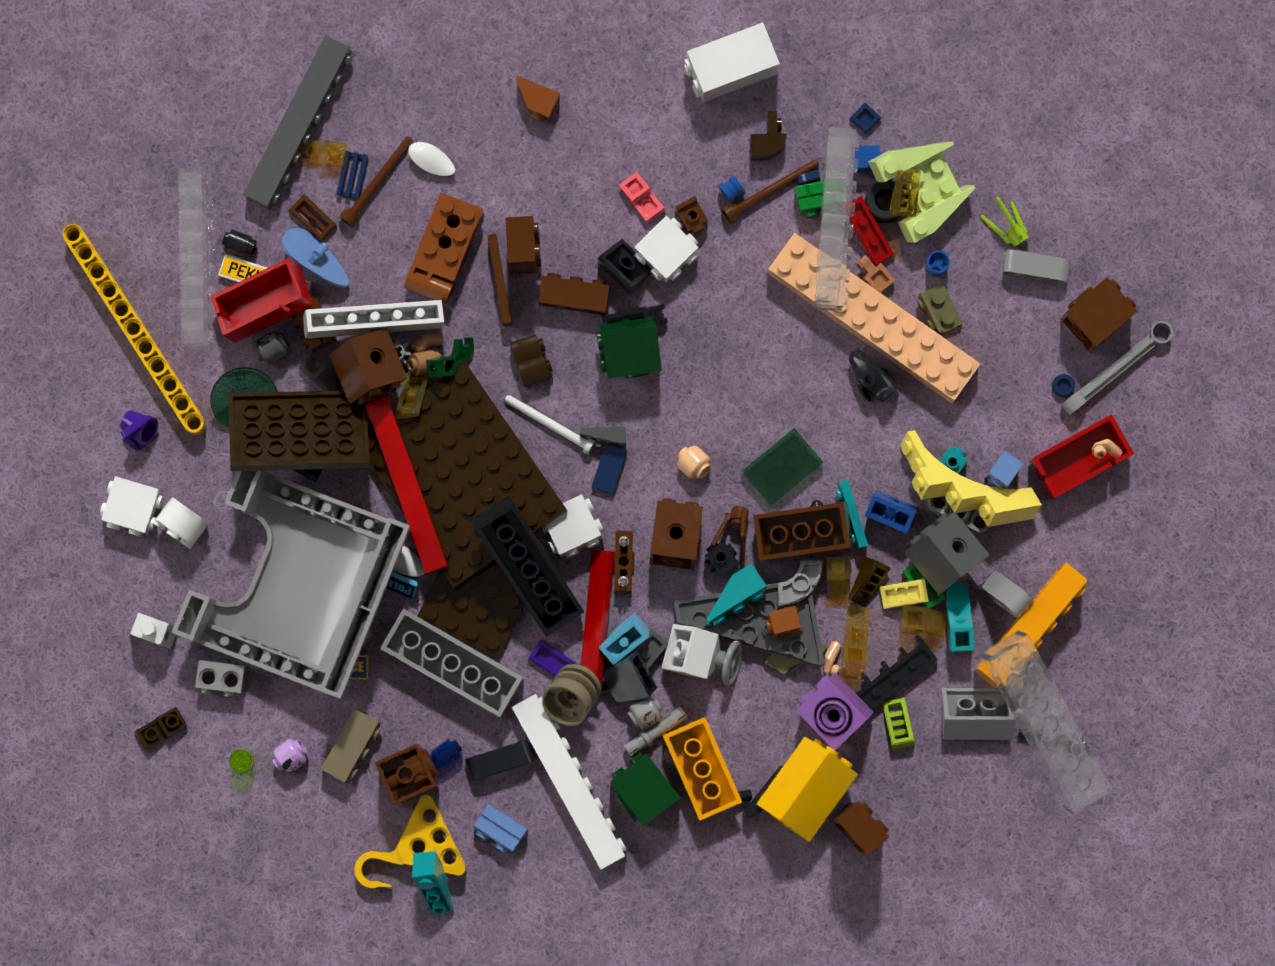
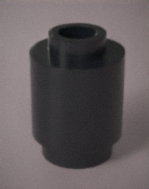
[222,229,257,258]

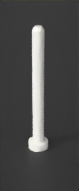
[504,395,596,455]

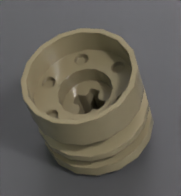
[542,664,601,726]

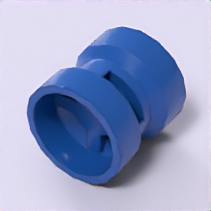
[926,251,950,277]

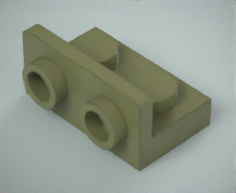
[917,283,963,335]

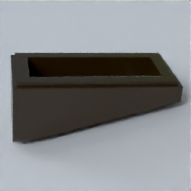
[848,557,890,607]

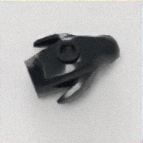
[849,350,900,402]

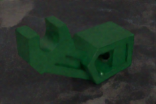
[426,337,474,377]

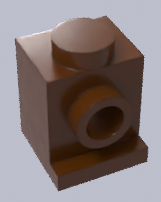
[675,196,708,234]

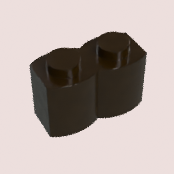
[510,334,553,387]

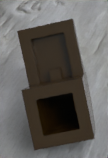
[750,111,787,161]

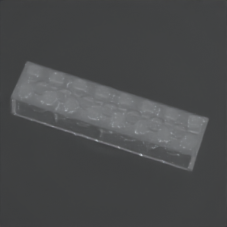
[980,630,1113,815]

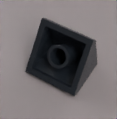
[597,239,652,295]

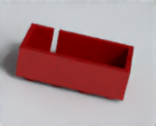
[210,258,314,343]
[1029,414,1134,501]

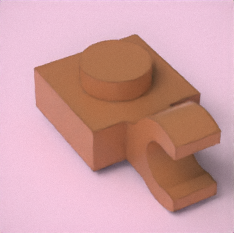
[857,255,895,293]

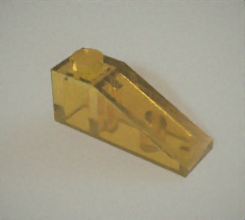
[840,605,870,680]

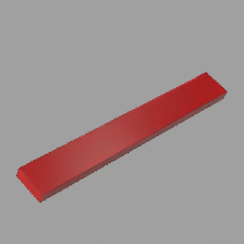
[366,397,448,574]

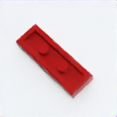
[841,196,895,266]

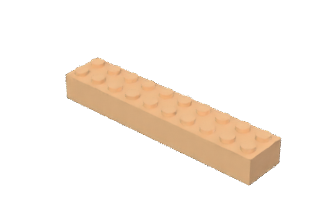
[767,233,980,404]

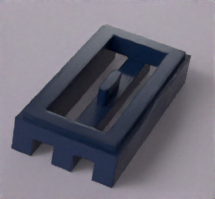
[336,150,368,199]

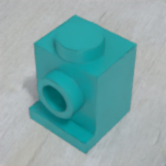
[939,446,968,473]

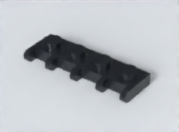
[856,634,938,710]

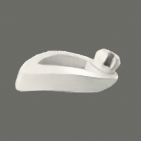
[408,142,455,176]
[394,546,425,576]

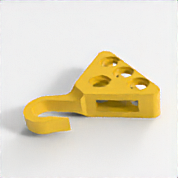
[355,795,466,888]

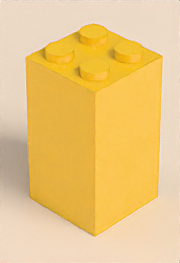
[757,737,858,842]

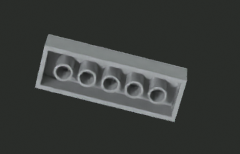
[380,609,524,718]

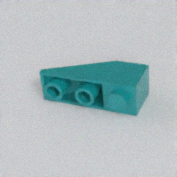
[706,563,767,627]
[945,583,975,653]
[412,851,454,915]

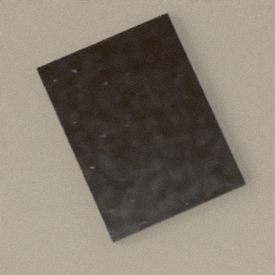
[368,363,568,589]

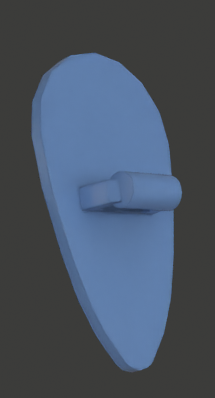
[282,228,349,288]

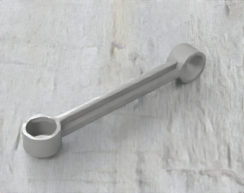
[1061,321,1173,416]

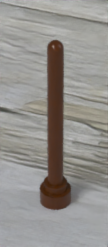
[339,136,413,228]
[721,160,819,224]

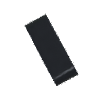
[465,739,535,782]

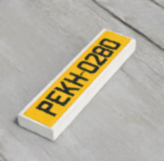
[218,254,311,289]

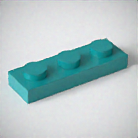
[836,480,868,550]

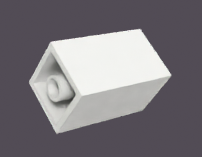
[684,23,780,102]

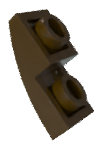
[134,707,187,752]

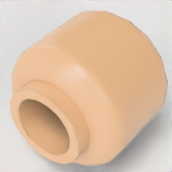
[677,446,711,479]

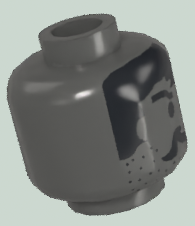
[254,331,290,364]

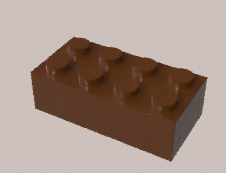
[753,502,854,561]
[832,801,889,856]

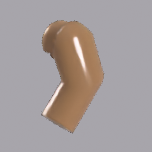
[412,334,443,353]

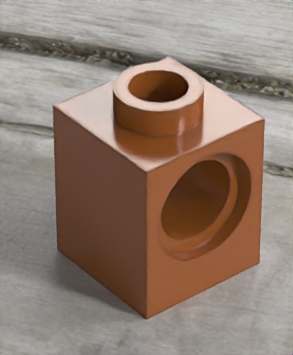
[765,606,801,639]

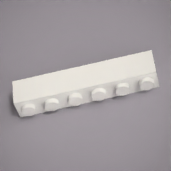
[303,300,444,339]

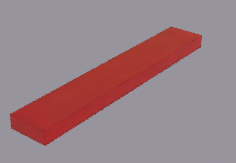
[581,550,614,684]

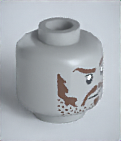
[627,697,663,730]

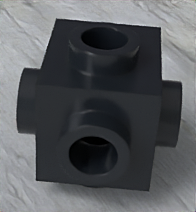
[704,541,740,578]

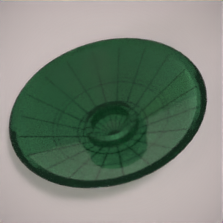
[210,367,278,428]

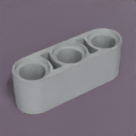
[1003,249,1071,284]
[927,496,989,534]
[979,570,1033,618]

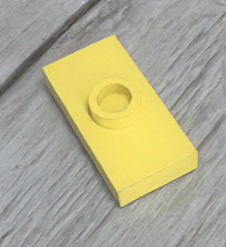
[880,579,929,609]

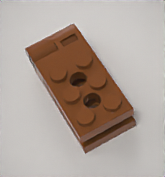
[404,192,484,304]

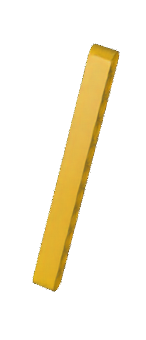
[63,224,207,435]

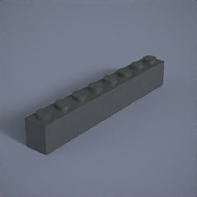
[243,36,353,210]

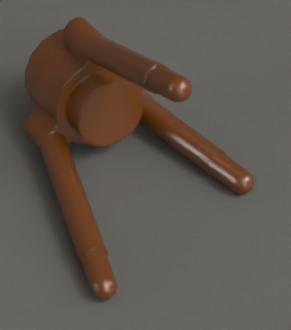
[711,506,749,566]

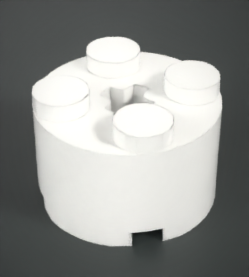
[153,497,208,549]

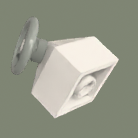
[661,624,742,685]

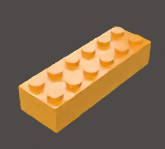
[974,562,1088,688]

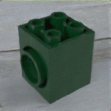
[596,317,662,378]
[610,753,680,826]

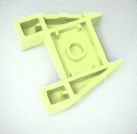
[868,142,975,243]

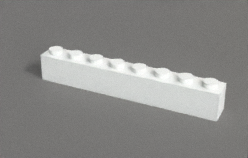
[512,694,627,869]

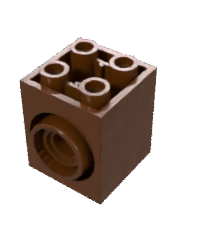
[1061,277,1137,353]
[329,328,407,405]
[649,498,703,570]
[375,743,439,806]

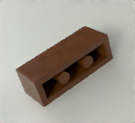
[538,273,610,315]

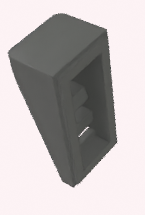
[580,426,626,447]

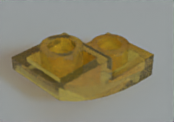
[300,140,347,166]

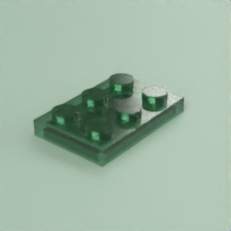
[742,428,824,507]

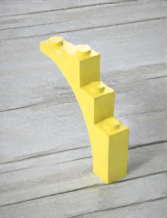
[900,430,1041,527]

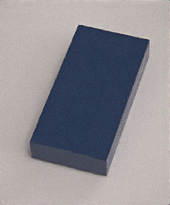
[592,444,627,494]

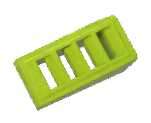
[882,697,915,750]

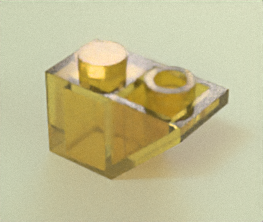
[899,606,946,637]

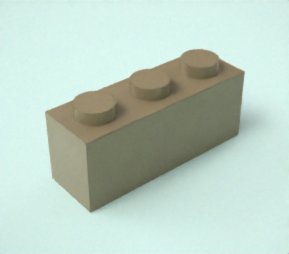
[321,709,381,783]

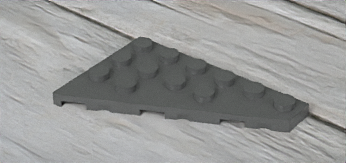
[673,582,825,666]

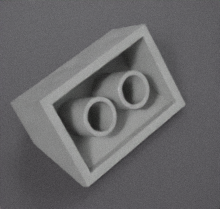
[941,688,1014,740]

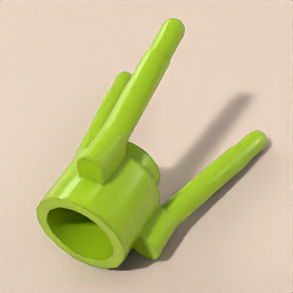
[980,197,1029,247]

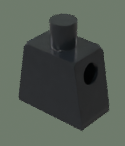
[601,650,657,703]

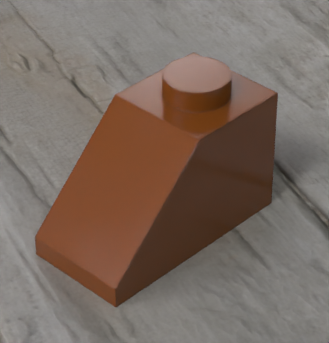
[516,76,560,122]

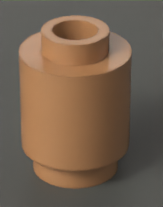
[407,350,441,376]

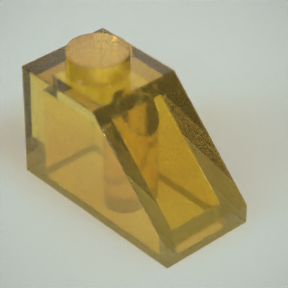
[825,556,850,605]

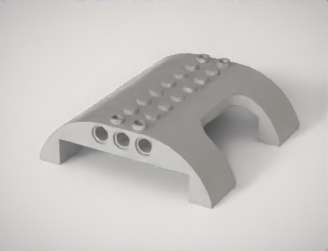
[172,471,411,699]

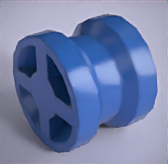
[718,176,746,204]

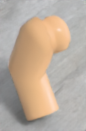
[1092,439,1122,459]
[824,641,842,676]

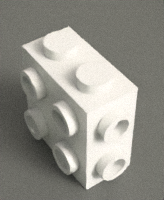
[634,216,699,282]
[100,476,164,537]
[542,494,604,559]

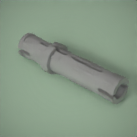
[624,706,688,757]

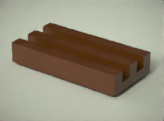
[289,194,337,242]

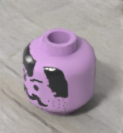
[273,739,308,773]

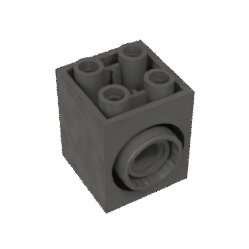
[904,512,989,595]

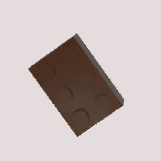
[505,216,542,274]

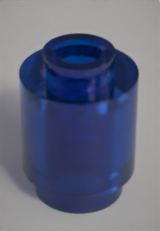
[430,738,463,771]

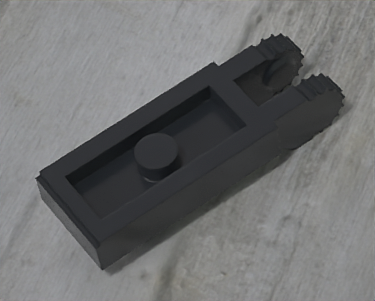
[602,304,668,326]
[743,765,784,819]

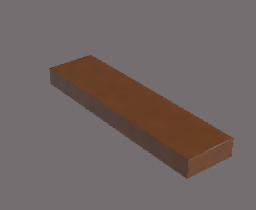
[487,233,512,326]

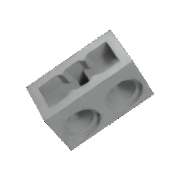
[195,660,247,698]

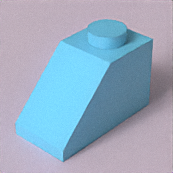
[599,613,650,665]

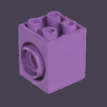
[796,673,874,750]

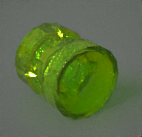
[229,749,255,772]

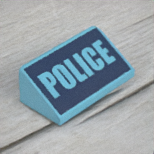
[386,572,419,599]

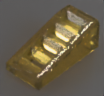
[890,170,921,217]

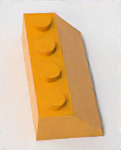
[663,717,742,821]

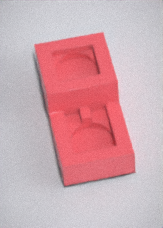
[619,172,665,224]

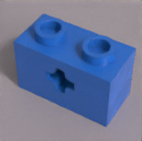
[865,490,919,534]

